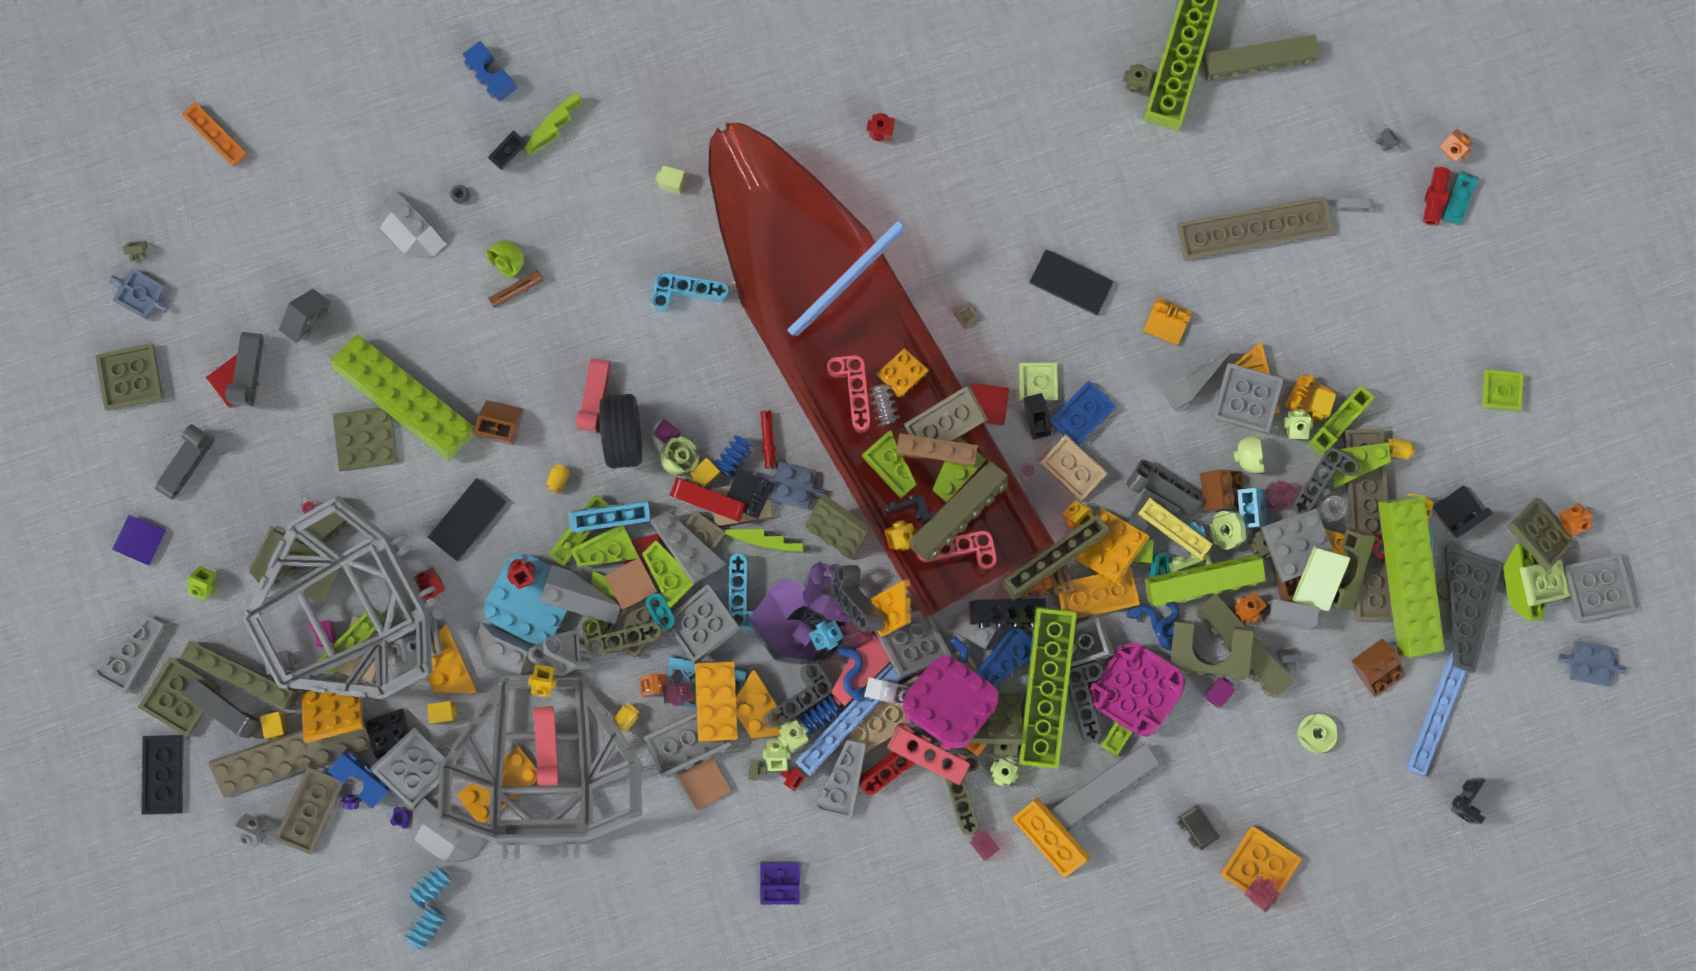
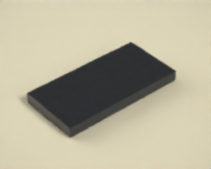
[1029,249,1114,316]
[427,478,507,562]
[141,735,183,815]

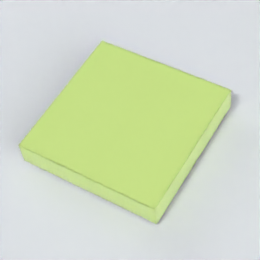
[1019,362,1058,401]

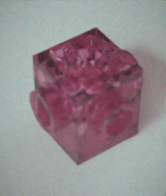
[1265,480,1294,510]
[1244,876,1280,912]

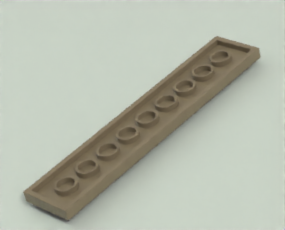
[1344,429,1393,622]

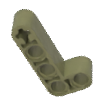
[582,618,662,656]
[943,754,979,835]

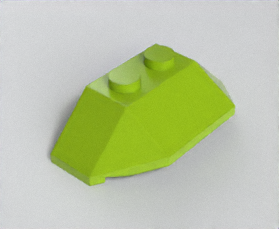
[1503,543,1546,621]

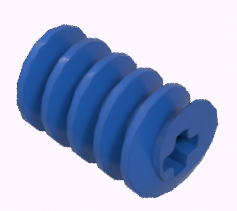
[715,435,755,478]
[796,695,839,735]

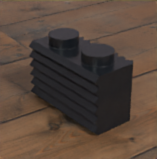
[488,130,526,171]

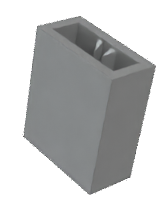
[1263,599,1321,630]

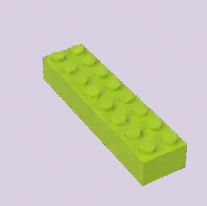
[1142,0,1219,131]
[331,334,474,462]
[1378,495,1444,658]
[1018,606,1077,769]

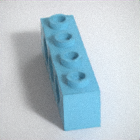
[568,500,650,532]

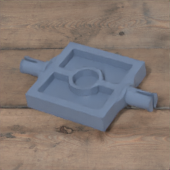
[110,268,169,320]
[761,462,825,509]
[1558,641,1626,687]

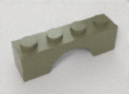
[1331,529,1376,609]

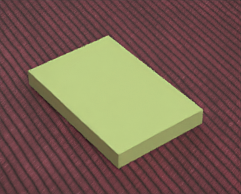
[1292,546,1350,611]
[1519,559,1570,606]

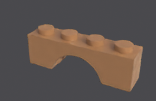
[897,433,978,467]

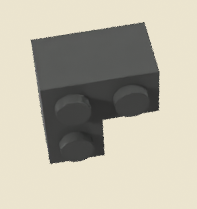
[279,289,330,343]
[1127,489,1180,532]

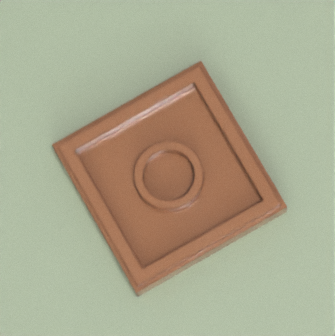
[605,558,657,610]
[678,757,732,810]

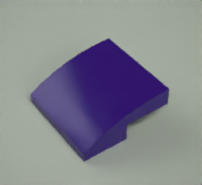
[112,515,166,566]
[760,861,800,905]

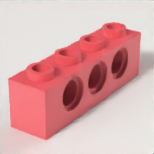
[887,726,970,785]

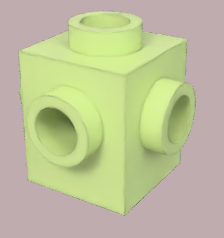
[1284,409,1313,439]
[778,720,809,753]
[763,740,792,771]
[990,757,1019,787]

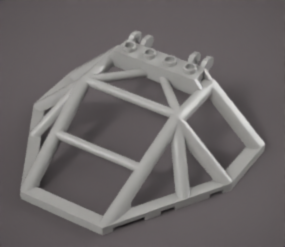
[242,496,441,699]
[438,675,642,860]

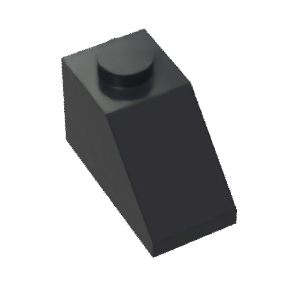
[1023,393,1051,440]

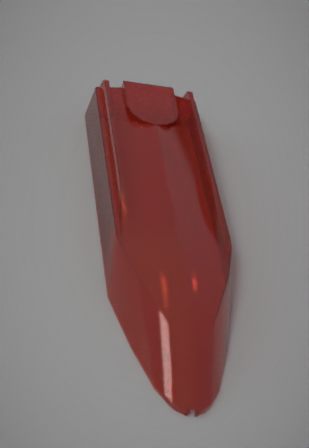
[708,123,1054,619]

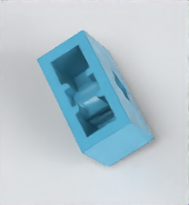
[1238,488,1268,529]

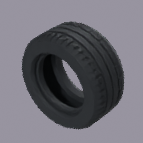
[599,394,642,469]

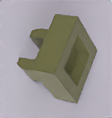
[123,241,148,262]
[748,760,768,781]

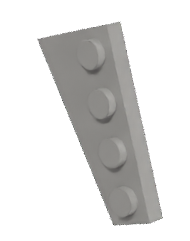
[650,511,725,584]
[92,615,166,693]
[813,739,867,820]

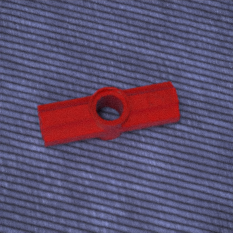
[1422,167,1451,226]

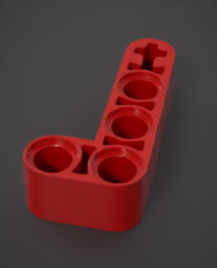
[669,477,747,522]
[859,723,926,795]

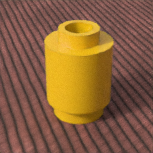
[1386,437,1415,460]
[545,464,570,494]
[612,703,640,732]

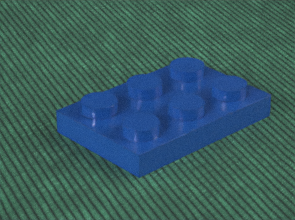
[1049,380,1116,445]

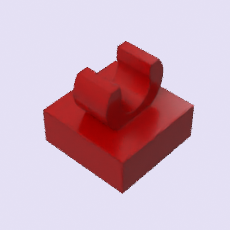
[781,768,806,792]

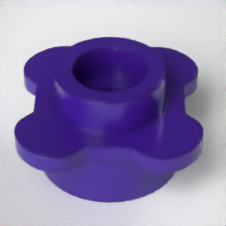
[340,794,362,810]
[390,807,412,829]

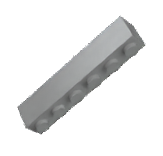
[1049,744,1159,831]

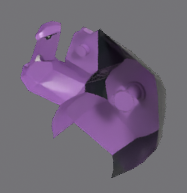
[748,561,860,665]

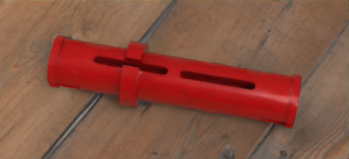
[760,410,777,469]

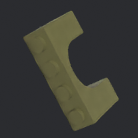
[249,526,340,603]
[1170,619,1255,680]

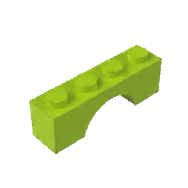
[1306,385,1375,457]

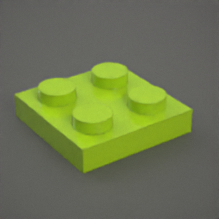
[1481,369,1524,412]

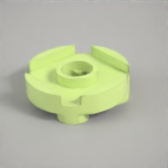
[1209,511,1247,550]
[1297,714,1338,753]

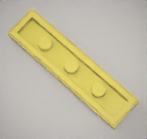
[1138,498,1213,561]

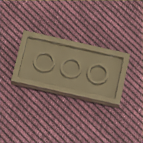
[904,386,988,441]
[274,766,344,855]

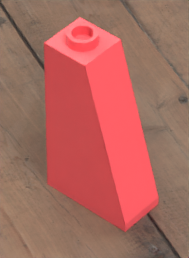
[831,631,890,706]

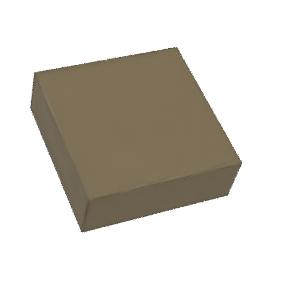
[954,302,981,329]

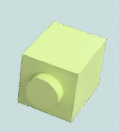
[656,165,686,194]

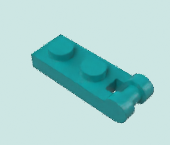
[1442,170,1479,226]

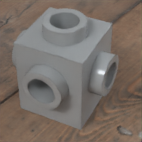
[391,633,417,664]
[233,813,267,848]

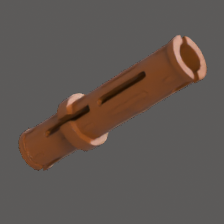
[488,270,544,308]

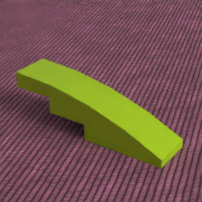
[524,92,583,156]
[725,529,804,553]

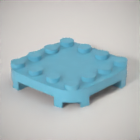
[484,554,568,645]

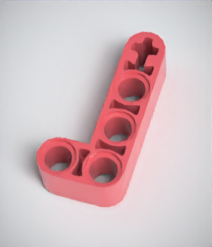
[827,355,870,433]
[576,358,611,433]
[916,531,996,570]
[534,706,559,786]

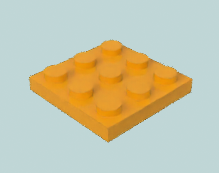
[1075,508,1149,585]
[301,682,363,743]
[1219,825,1302,908]

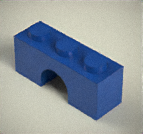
[463,41,517,102]
[327,749,390,808]

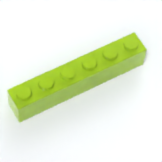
[1145,554,1266,607]

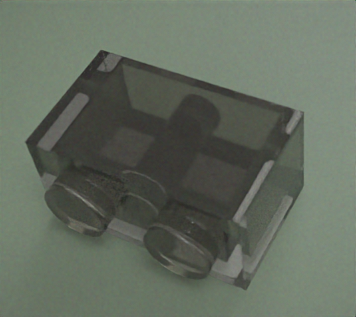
[1176,804,1220,850]

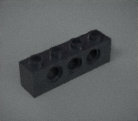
[969,598,1046,628]

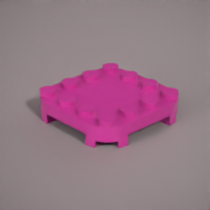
[1090,642,1186,737]
[903,655,999,750]

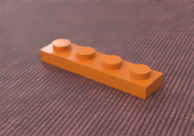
[181,102,248,167]

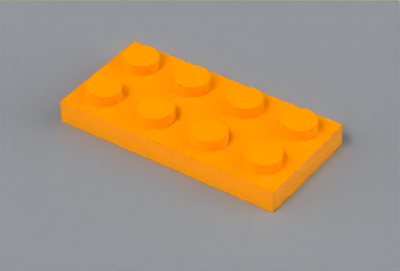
[1056,567,1140,619]
[695,661,738,742]
[457,746,537,823]
[1012,797,1090,878]

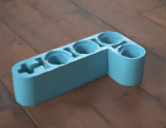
[652,273,730,312]
[729,553,754,630]

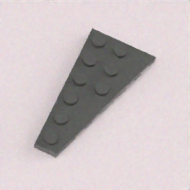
[1445,546,1503,673]

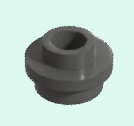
[450,185,470,204]

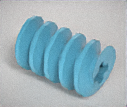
[410,865,453,909]
[403,905,447,950]

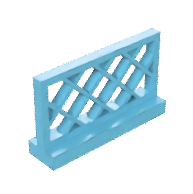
[662,655,748,717]

